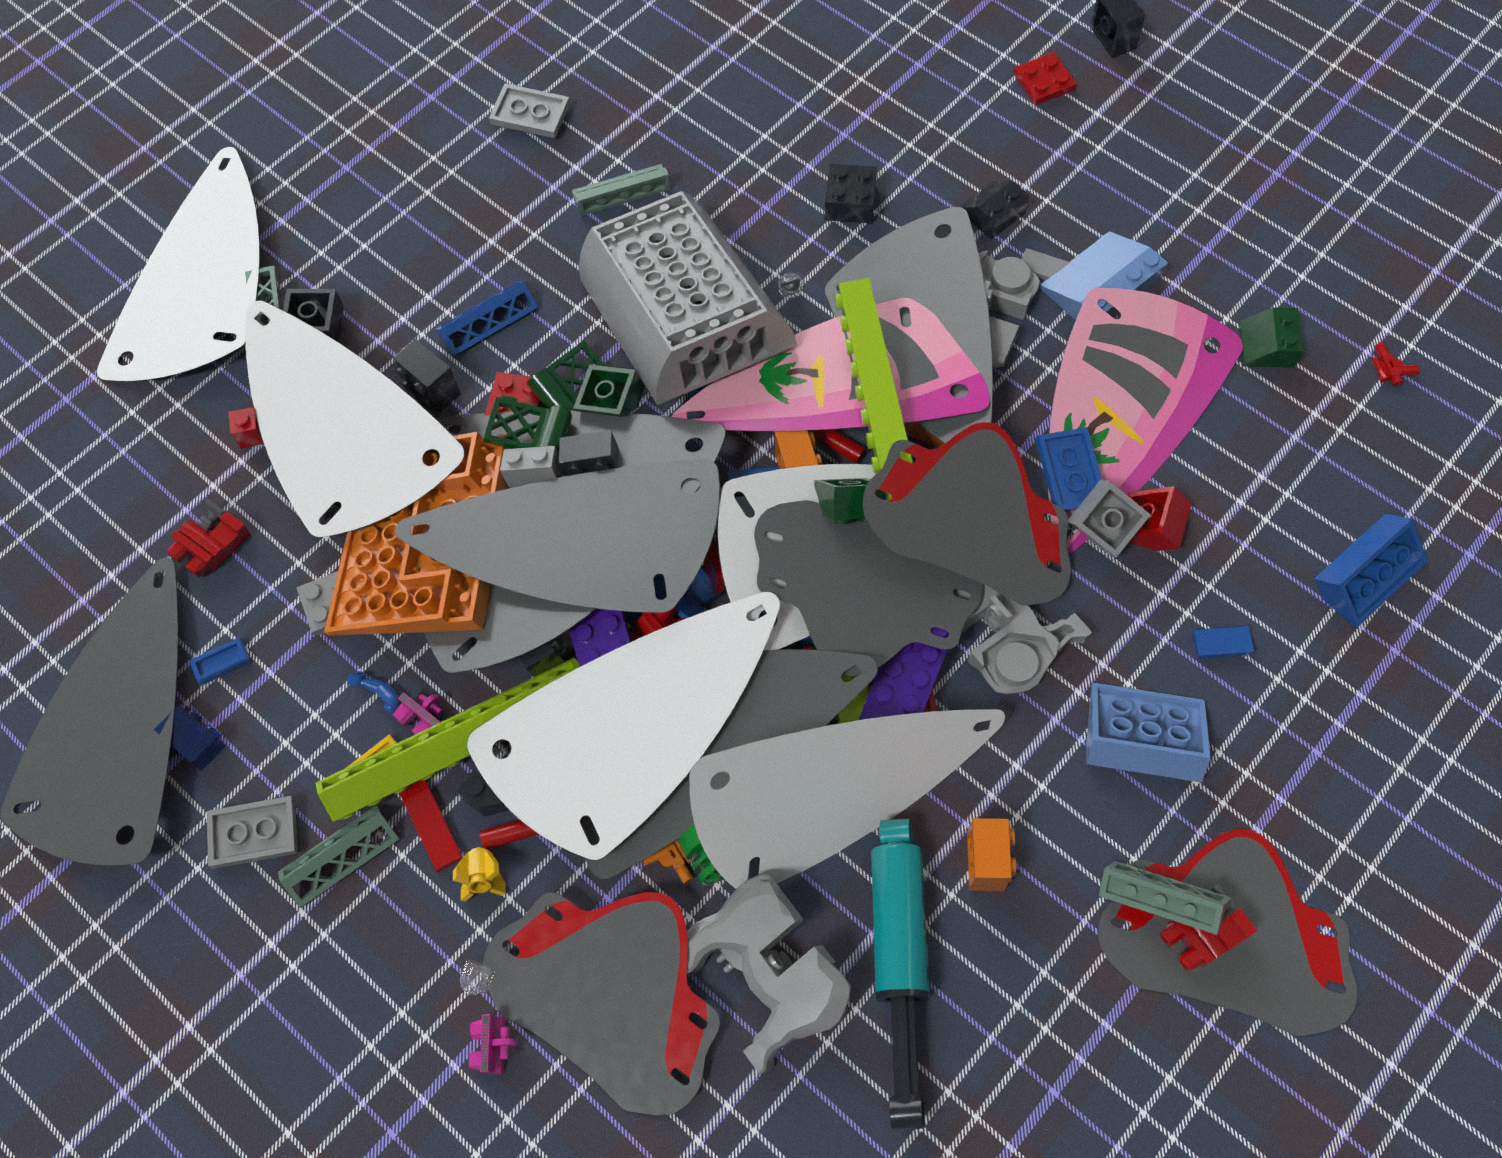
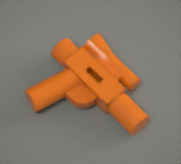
[643,839,694,884]

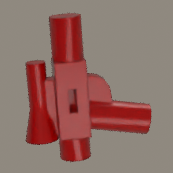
[1372,342,1420,387]

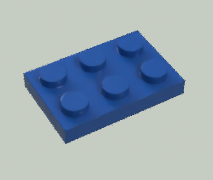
[1035,427,1102,512]

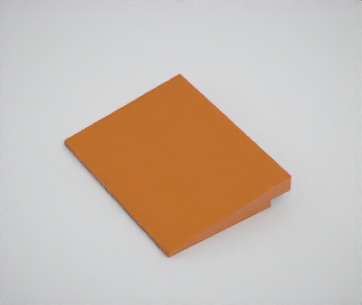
[324,432,509,636]

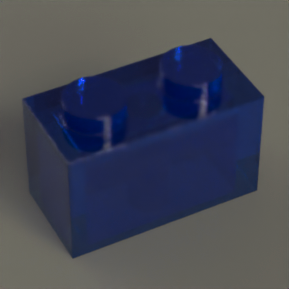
[154,705,226,771]

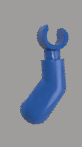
[347,671,401,713]

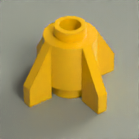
[453,847,506,902]

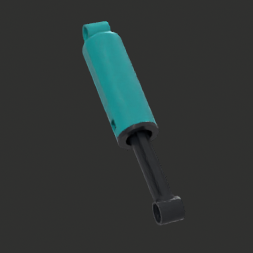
[871,819,930,1129]

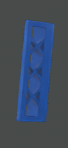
[435,281,538,356]

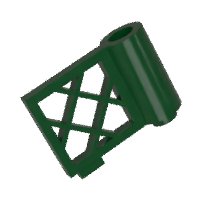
[527,340,607,411]
[483,395,572,454]

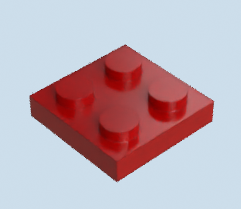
[1013,52,1077,106]
[484,372,542,415]

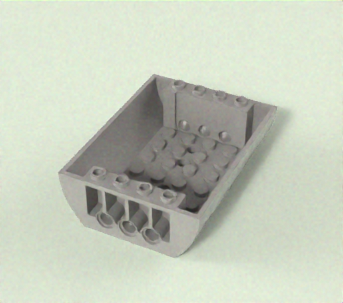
[579,191,797,405]

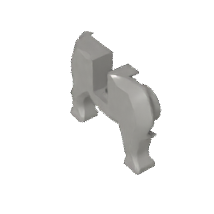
[978,251,1040,368]
[953,584,1092,694]
[687,874,851,1074]

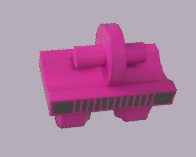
[393,692,443,735]
[469,1014,518,1075]

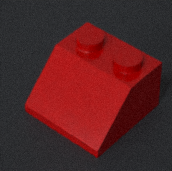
[1128,486,1192,551]

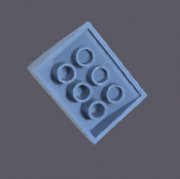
[1039,231,1168,320]
[1086,682,1210,783]

